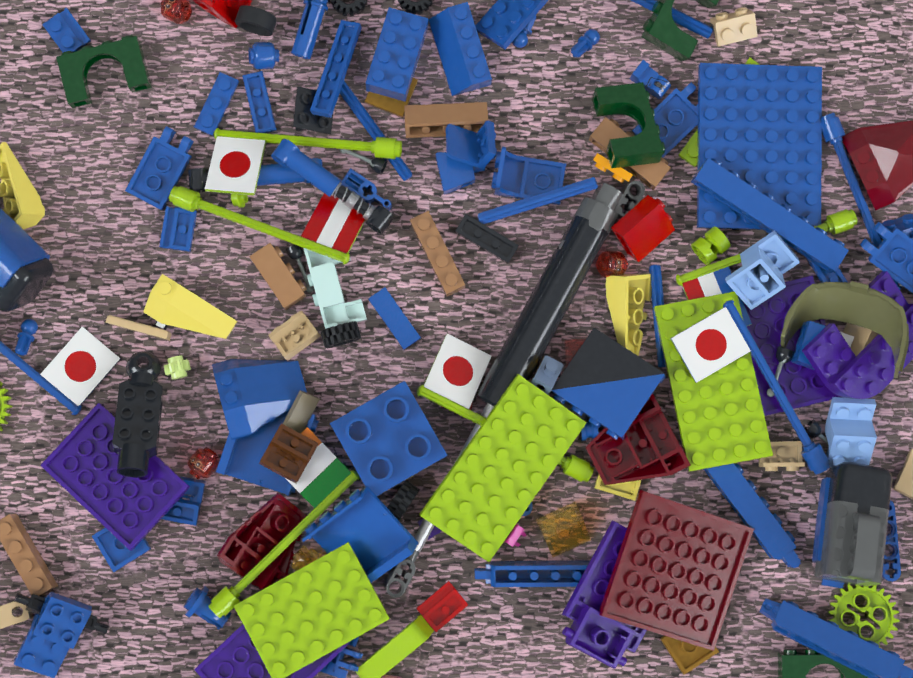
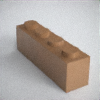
[404,102,488,138]
[589,117,671,190]
[410,211,465,297]
[0,513,58,596]

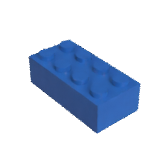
[365,7,428,102]

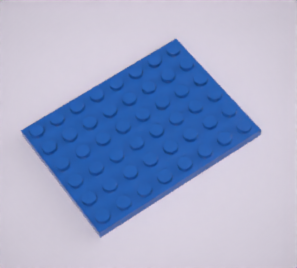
[697,63,822,230]

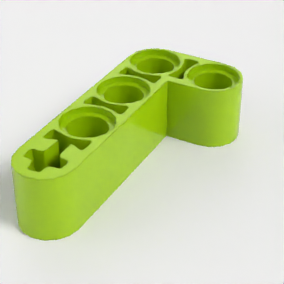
[355,614,434,678]

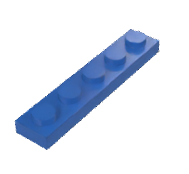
[310,20,362,118]

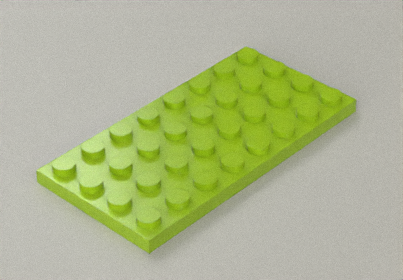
[654,292,773,472]
[419,374,587,562]

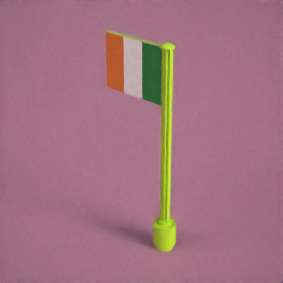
[208,427,360,618]

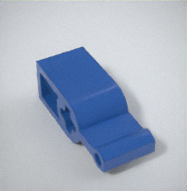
[341,168,392,211]

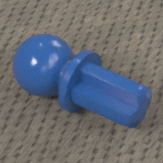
[512,15,536,48]
[571,29,600,58]
[15,319,38,356]

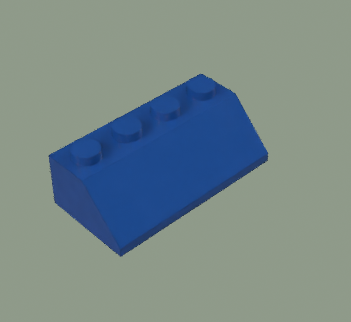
[429,2,492,96]

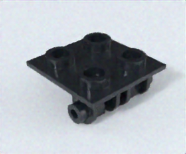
[293,86,333,134]

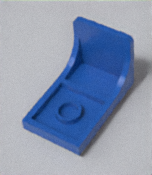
[491,146,566,205]

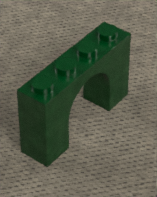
[641,0,719,61]
[56,35,152,108]
[592,82,665,168]
[778,649,868,678]

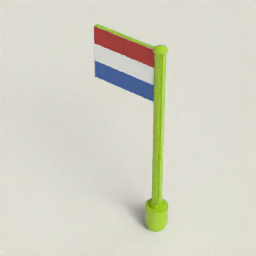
[676,209,858,327]

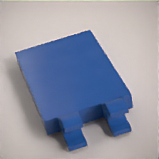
[632,82,698,158]
[125,126,194,211]
[859,222,913,293]

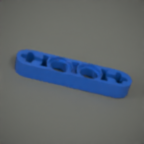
[882,500,901,582]

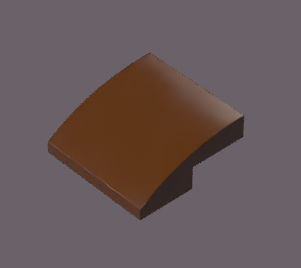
[259,423,318,484]

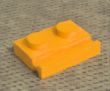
[593,153,633,183]

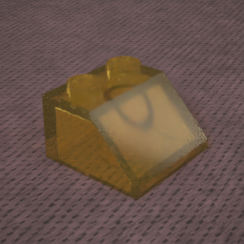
[535,502,591,558]

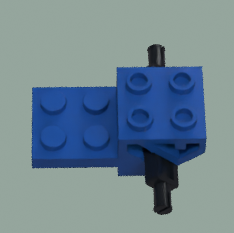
[14,592,109,678]

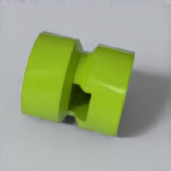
[691,226,731,265]

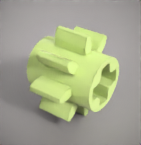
[163,355,191,380]

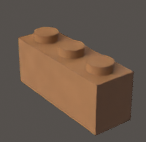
[249,243,307,310]

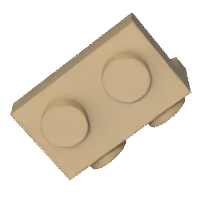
[710,7,758,47]
[268,311,321,361]
[759,441,805,471]

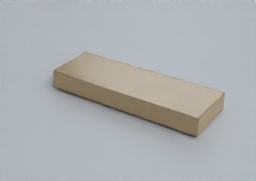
[106,315,172,341]

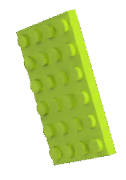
[234,542,390,678]

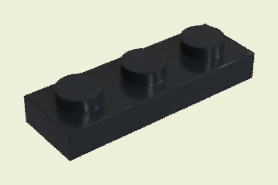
[455,214,519,264]

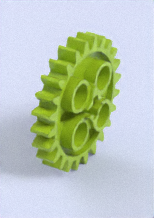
[828,584,900,648]

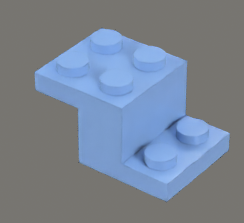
[725,230,800,310]
[825,397,877,467]

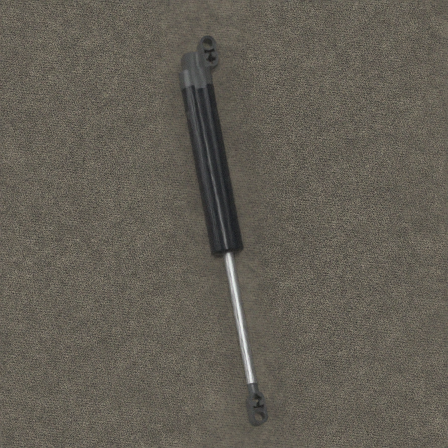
[384,181,645,598]

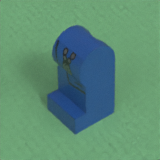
[629,60,671,99]

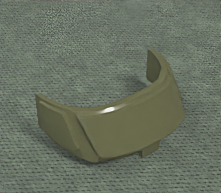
[781,281,909,379]

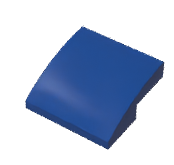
[162,476,206,526]

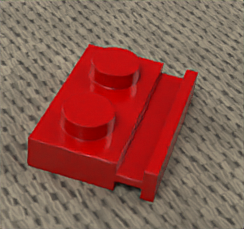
[416,581,468,632]

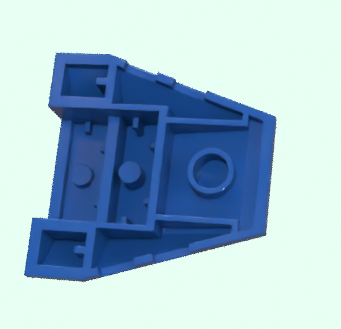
[212,359,307,440]

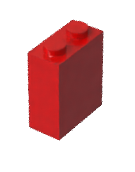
[611,195,675,263]

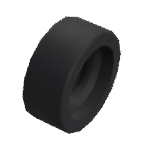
[235,5,277,36]

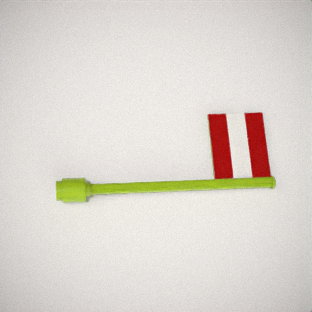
[169,186,365,264]

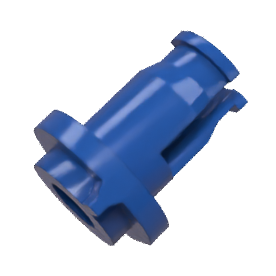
[183,586,231,630]

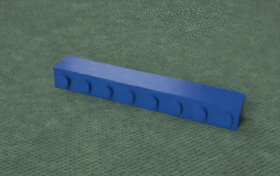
[691,158,849,273]

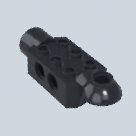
[112,351,163,478]

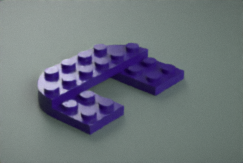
[802,271,913,399]

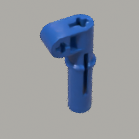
[291,0,328,60]

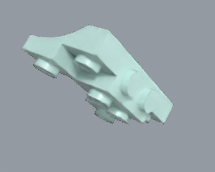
[304,248,367,329]

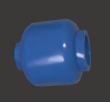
[248,42,279,69]

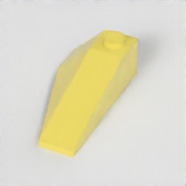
[0,142,45,230]
[143,274,238,339]
[605,274,652,356]

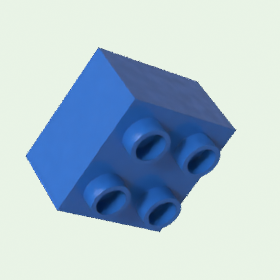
[330,381,448,497]

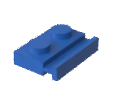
[42,7,91,52]
[159,206,197,252]

